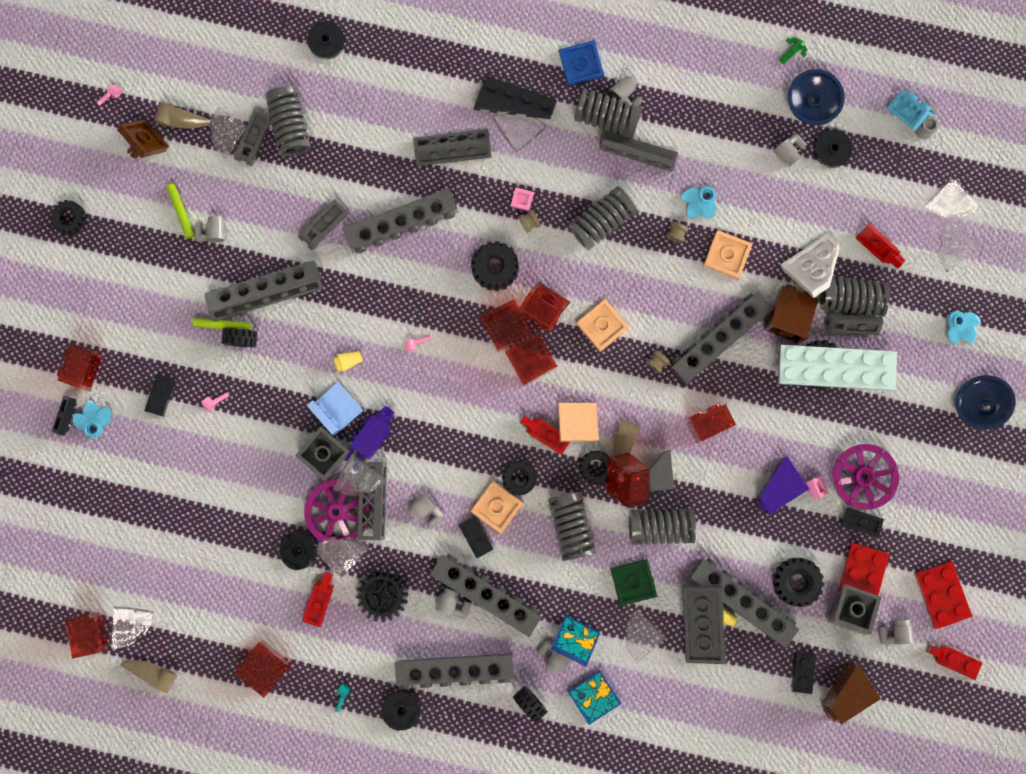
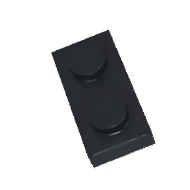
[144,375,176,417]
[51,395,77,436]
[840,507,884,538]
[458,516,494,559]
[791,652,816,694]

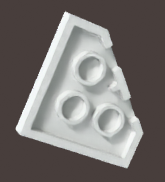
[781,234,839,298]

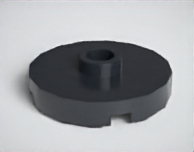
[307,21,345,59]
[814,130,853,168]
[279,531,317,570]
[382,691,421,731]

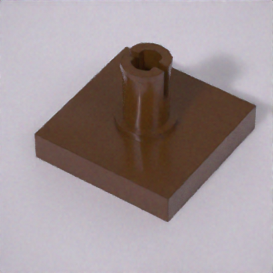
[117,119,169,158]

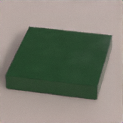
[610,559,657,606]

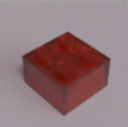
[518,282,571,332]
[480,299,532,353]
[505,333,557,387]
[57,344,103,391]
[686,403,736,444]
[606,453,650,508]
[65,612,108,659]
[234,640,292,698]

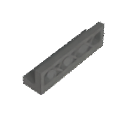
[413,129,492,166]
[600,131,678,172]
[358,462,387,540]

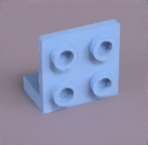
[307,383,363,436]

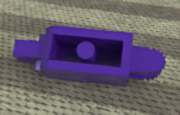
[345,406,395,469]

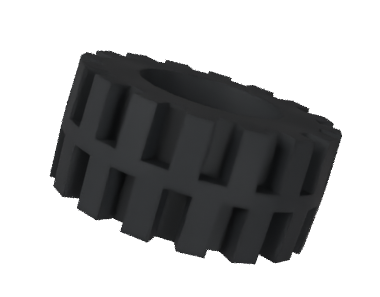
[49,200,87,236]
[221,328,257,348]
[579,450,614,485]
[502,461,537,495]
[513,686,548,723]

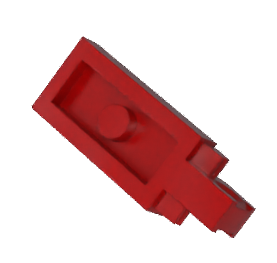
[855,223,906,269]
[520,416,570,455]
[302,572,334,628]
[927,645,983,681]

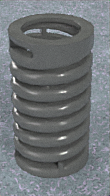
[265,86,311,157]
[574,88,643,139]
[568,186,638,251]
[820,277,890,317]
[548,491,596,561]
[629,508,696,545]

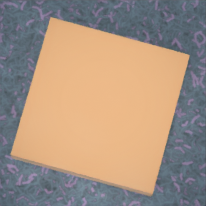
[703,230,753,279]
[576,299,629,352]
[557,403,599,442]
[470,481,524,534]

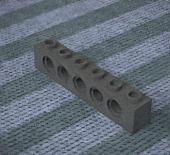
[342,188,458,254]
[204,260,324,322]
[670,292,773,385]
[430,553,542,637]
[688,558,799,648]
[395,653,514,689]

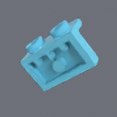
[887,90,935,131]

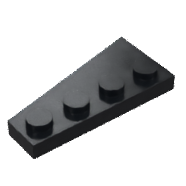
[474,75,557,119]

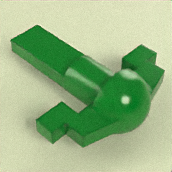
[779,37,808,65]

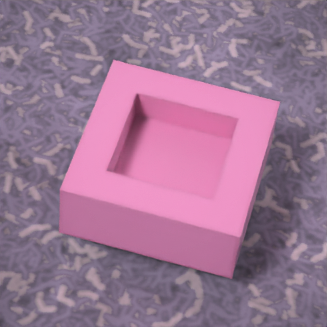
[511,188,534,211]
[806,476,828,500]

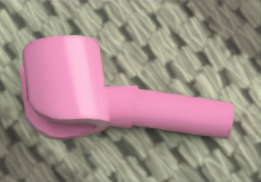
[97,85,122,106]
[405,335,431,351]
[202,392,229,410]

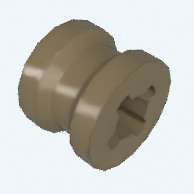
[518,209,541,233]
[666,222,689,243]
[646,350,670,374]

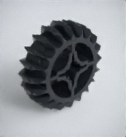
[356,569,409,622]

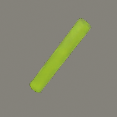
[166,183,195,239]
[192,317,251,330]

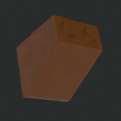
[764,284,819,344]
[822,661,881,725]

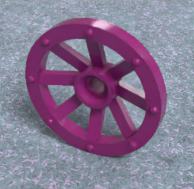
[832,444,899,510]
[304,479,370,545]

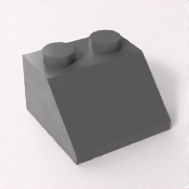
[295,426,350,482]
[643,450,674,492]
[828,584,882,635]

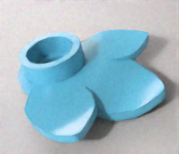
[681,186,716,220]
[947,311,981,345]
[73,400,111,438]

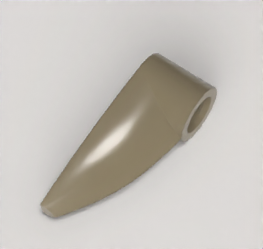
[154,103,211,129]
[613,420,640,477]
[120,660,177,693]

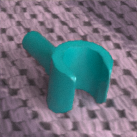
[335,684,350,713]

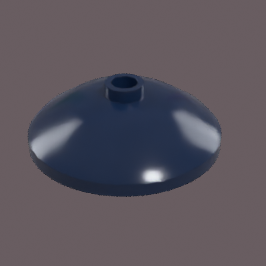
[787,69,845,126]
[955,375,1016,430]

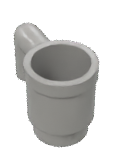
[609,75,643,111]
[915,104,938,139]
[774,133,807,166]
[195,216,225,242]
[408,493,444,528]
[435,588,471,619]
[879,619,915,645]
[536,640,571,676]

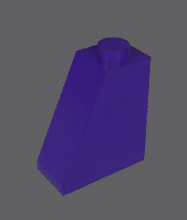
[757,456,809,514]

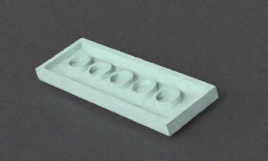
[778,345,897,391]

